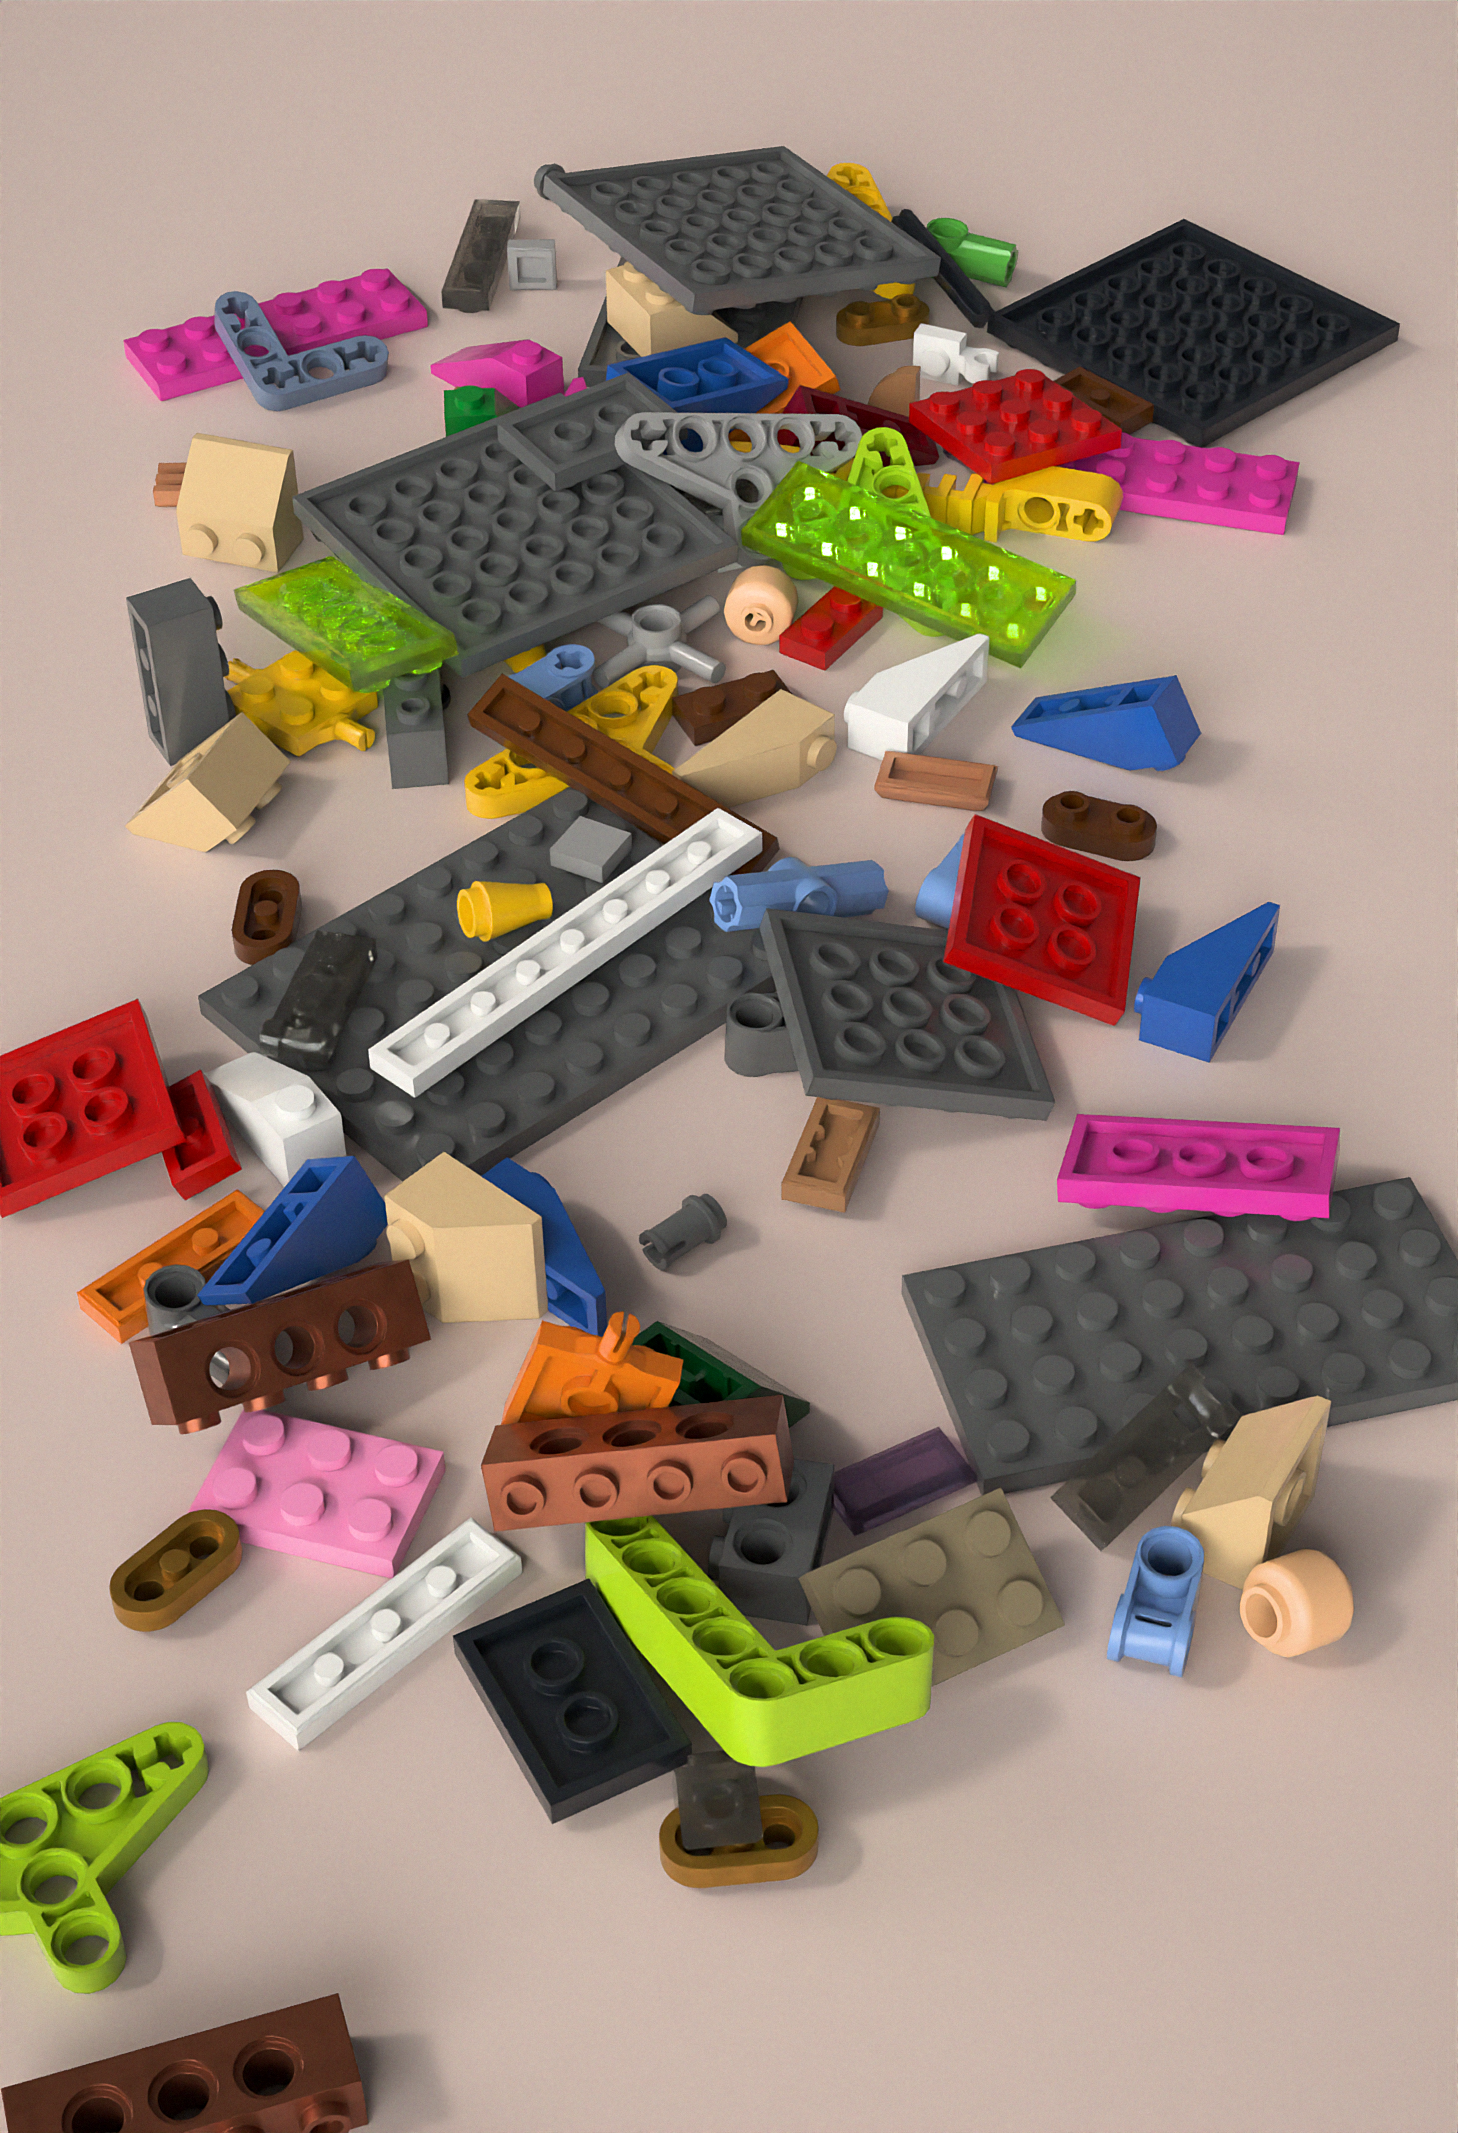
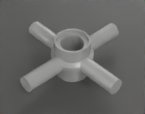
[593,595,726,688]

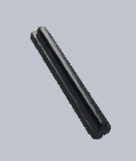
[891,209,995,328]

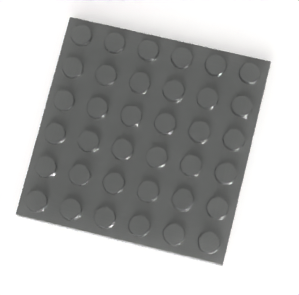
[543,146,941,315]
[292,393,738,678]

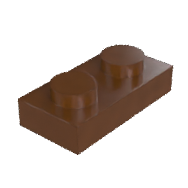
[1054,367,1154,435]
[672,670,792,746]

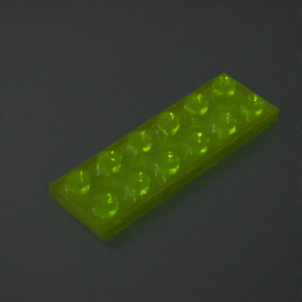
[741,461,1076,669]
[233,556,459,693]

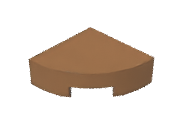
[868,366,921,417]

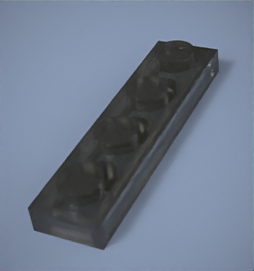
[441,199,521,313]

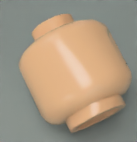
[724,565,799,645]
[1240,1548,1354,1657]

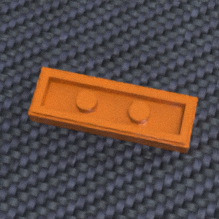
[77,1189,265,1344]

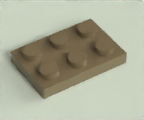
[798,1488,1065,1687]

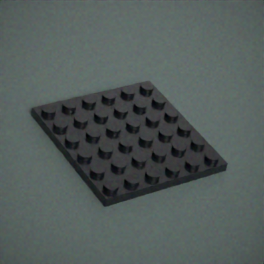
[987,219,1400,447]

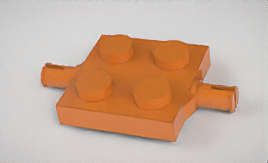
[501,1311,683,1425]

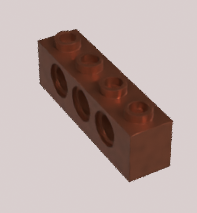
[129,1259,431,1435]
[481,1395,794,1532]
[1,1993,369,2133]

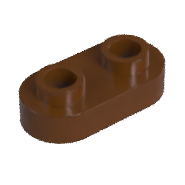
[1041,791,1157,861]
[231,869,302,965]

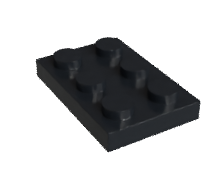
[453,1578,693,1824]

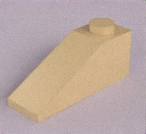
[672,689,837,808]

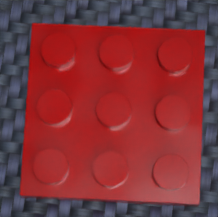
[909,369,1122,484]
[943,814,1141,1026]
[0,999,187,1218]

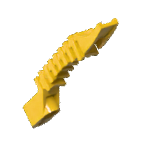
[730,441,1123,543]

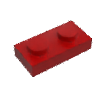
[779,583,883,671]
[162,1069,242,1200]

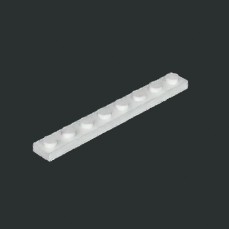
[368,808,762,1098]

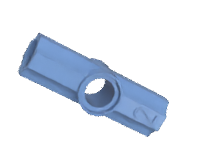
[709,857,889,932]

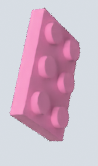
[188,1409,446,1579]

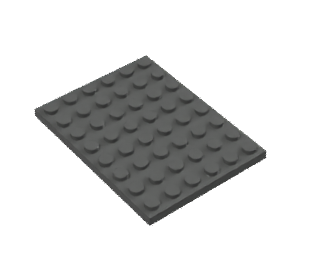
[198,787,777,1182]

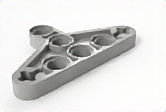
[615,412,862,568]

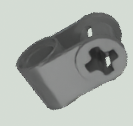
[724,993,799,1077]

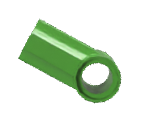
[927,218,1018,287]

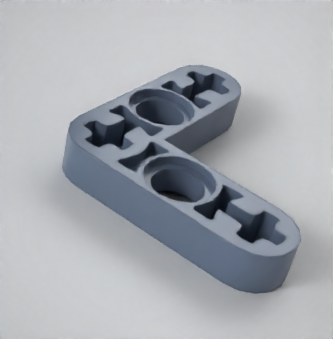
[214,291,389,411]

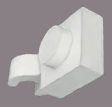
[913,323,999,385]

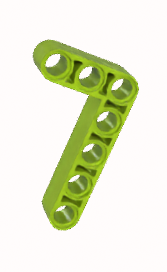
[585,1516,934,1767]

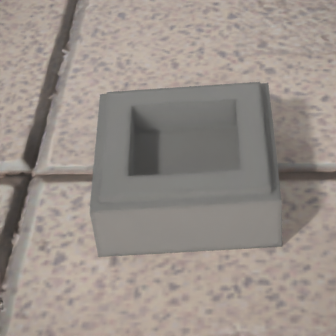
[507,239,557,290]
[550,816,632,883]

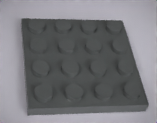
[759,908,1055,1121]

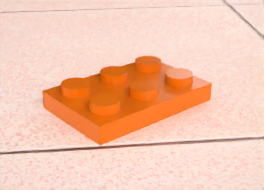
[728,321,841,442]

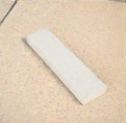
[246,1517,522,1751]

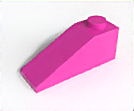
[430,339,564,408]

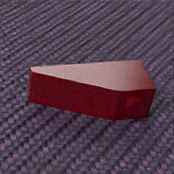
[777,385,940,474]

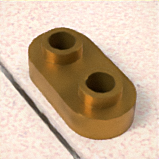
[836,294,930,346]
[109,1509,243,1632]
[659,1794,819,1888]

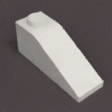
[844,633,989,760]
[204,1052,346,1187]

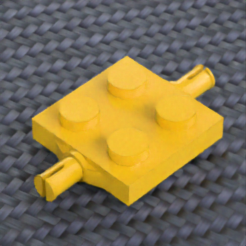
[225,648,378,757]

